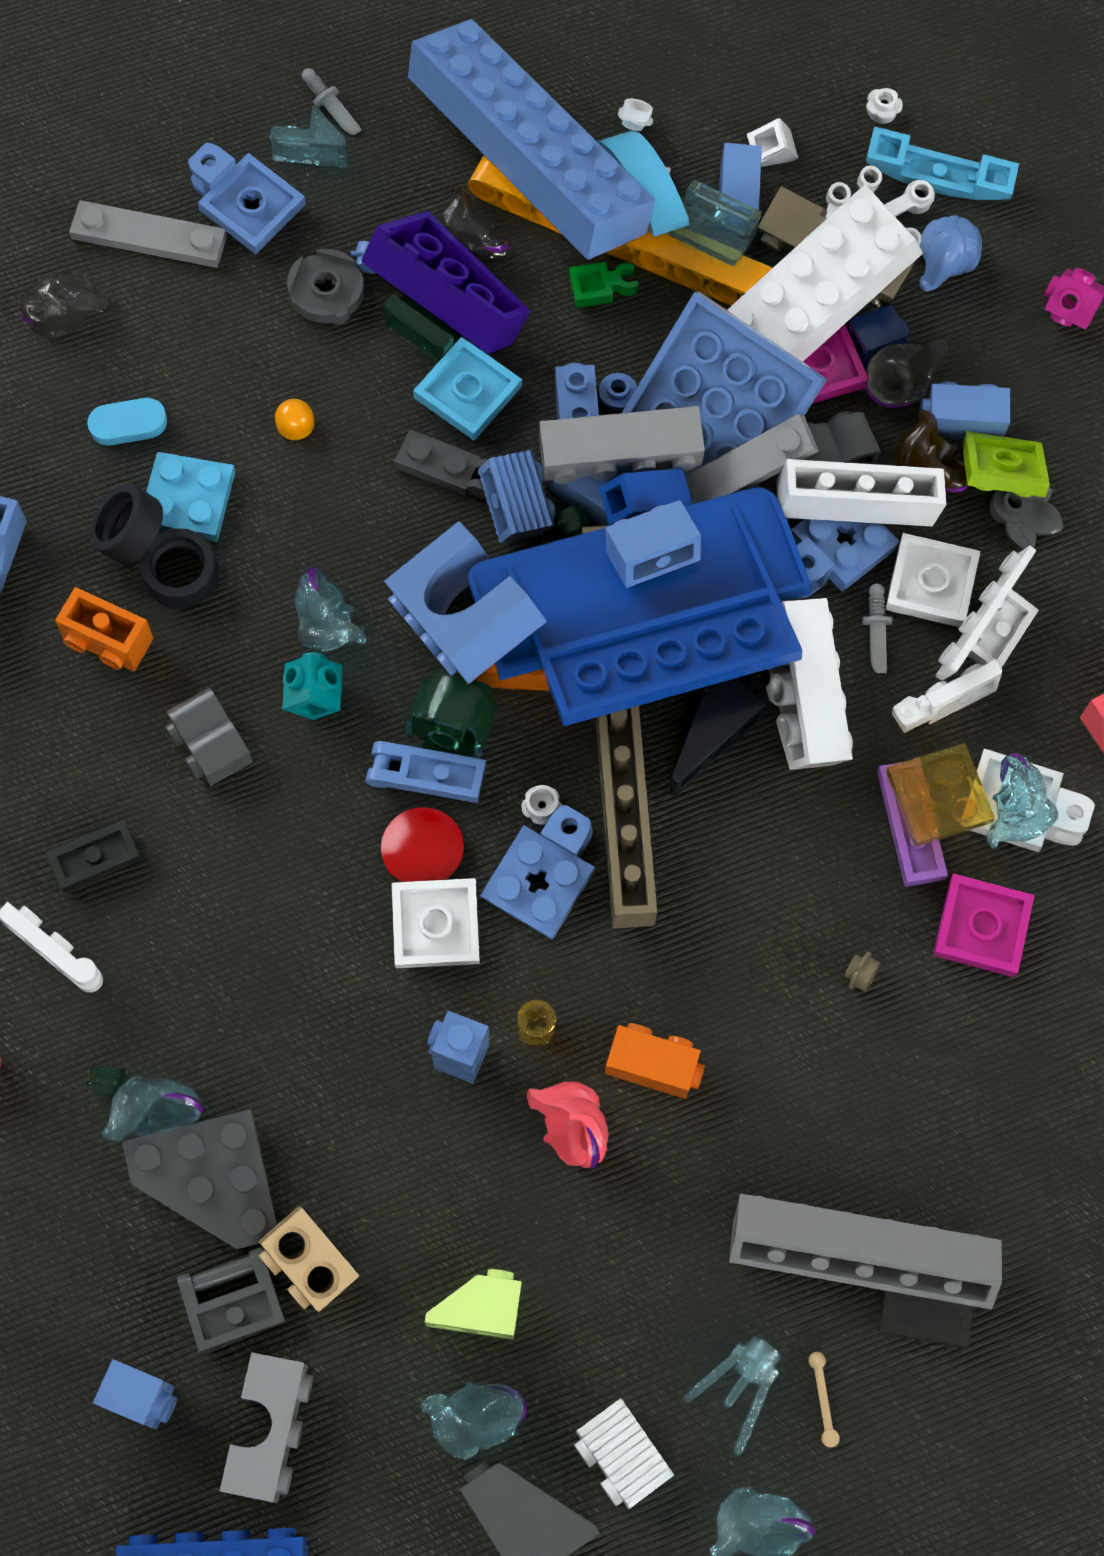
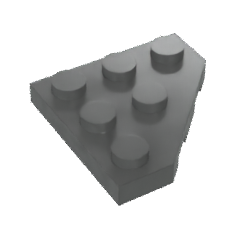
[122,1109,278,1249]

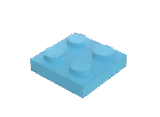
[413,337,522,441]
[146,452,235,542]

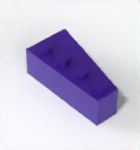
[361,211,530,354]

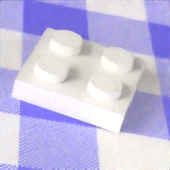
[885,533,980,627]
[392,878,480,968]

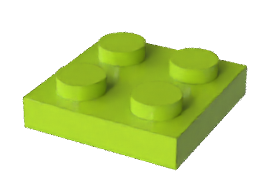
[962,431,1050,498]

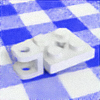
[959,749,1095,852]

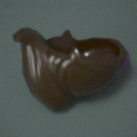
[894,409,969,495]

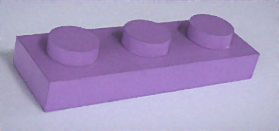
[877,759,948,887]

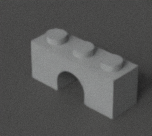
[220,1352,313,1504]

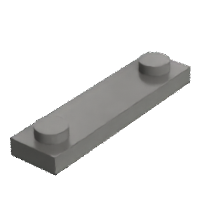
[69,200,227,268]
[685,414,819,504]

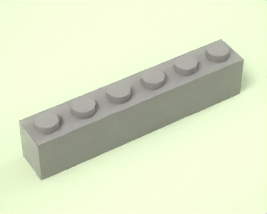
[729,1193,1002,1310]

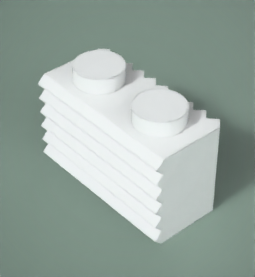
[574,1398,674,1509]

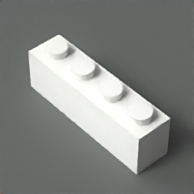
[776,459,946,526]

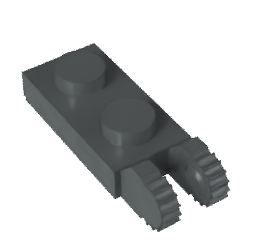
[394,429,488,501]

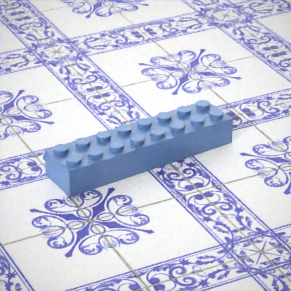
[408,19,655,260]

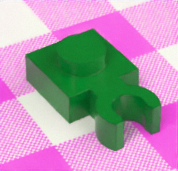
[568,262,638,308]

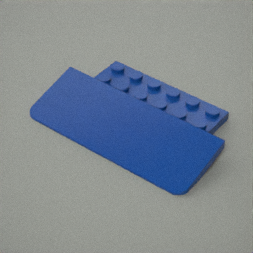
[468,488,811,727]

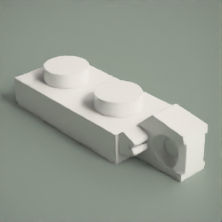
[892,660,1003,733]

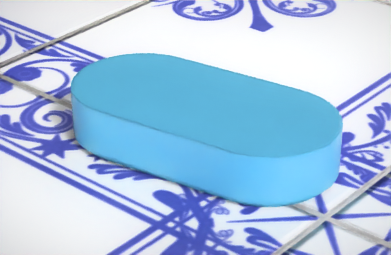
[87,398,167,446]

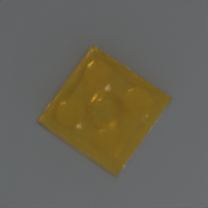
[885,743,995,847]

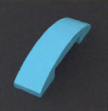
[866,126,1019,200]
[598,130,689,237]

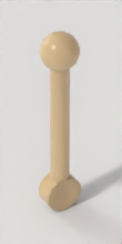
[808,1352,840,1447]

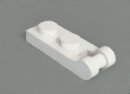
[0,902,103,993]

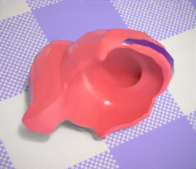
[527,1082,609,1169]

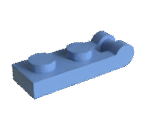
[365,741,486,803]

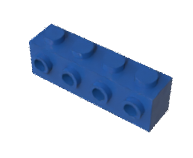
[116,1528,308,1556]

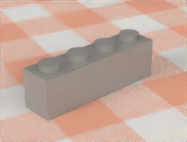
[539,406,705,484]

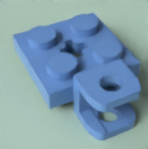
[188,143,306,254]
[791,519,900,599]
[480,805,595,940]

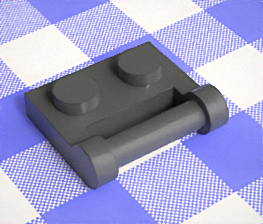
[177,1247,286,1353]

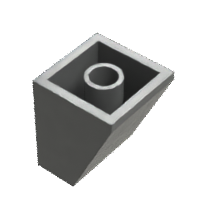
[460,1461,600,1556]

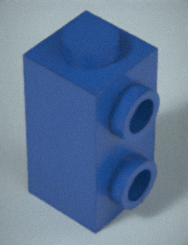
[599,468,693,526]

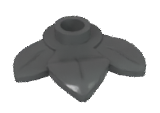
[990,486,1063,550]

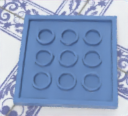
[622,292,827,488]

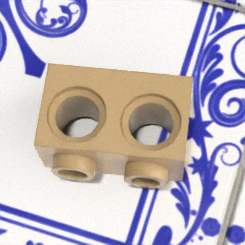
[258,1206,359,1312]

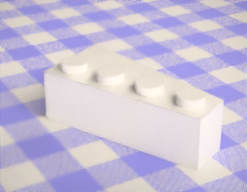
[766,598,853,770]

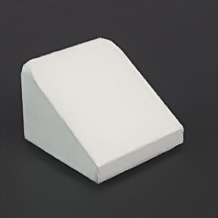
[747,118,798,167]

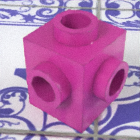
[1044,268,1104,330]

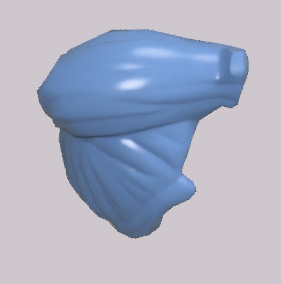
[919,215,982,292]

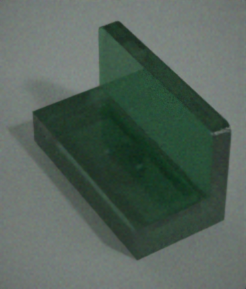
[383,295,468,362]

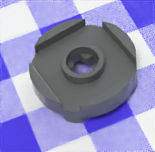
[287,249,364,325]

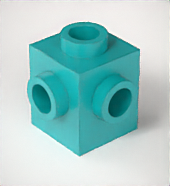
[282,652,342,720]

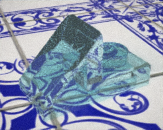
[270,106,348,167]

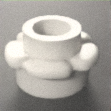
[866,88,903,124]
[618,98,653,131]
[521,785,562,825]

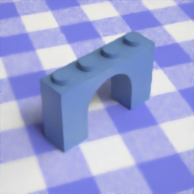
[384,521,547,684]

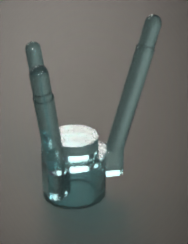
[684,1336,782,1456]

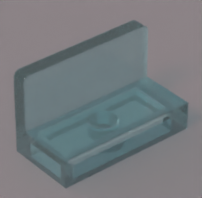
[669,179,762,266]

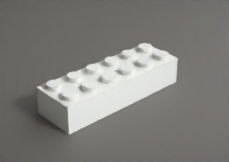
[727,184,923,362]

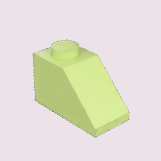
[425,1269,522,1340]

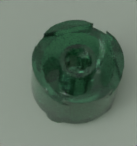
[404,669,498,758]

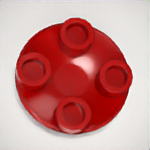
[381,807,464,882]

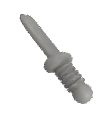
[302,68,362,135]
[862,583,893,673]

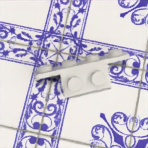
[936,545,1039,681]

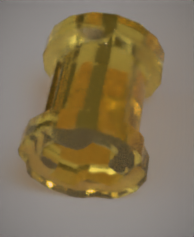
[518,1000,556,1046]

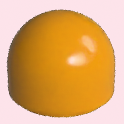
[275,399,315,440]

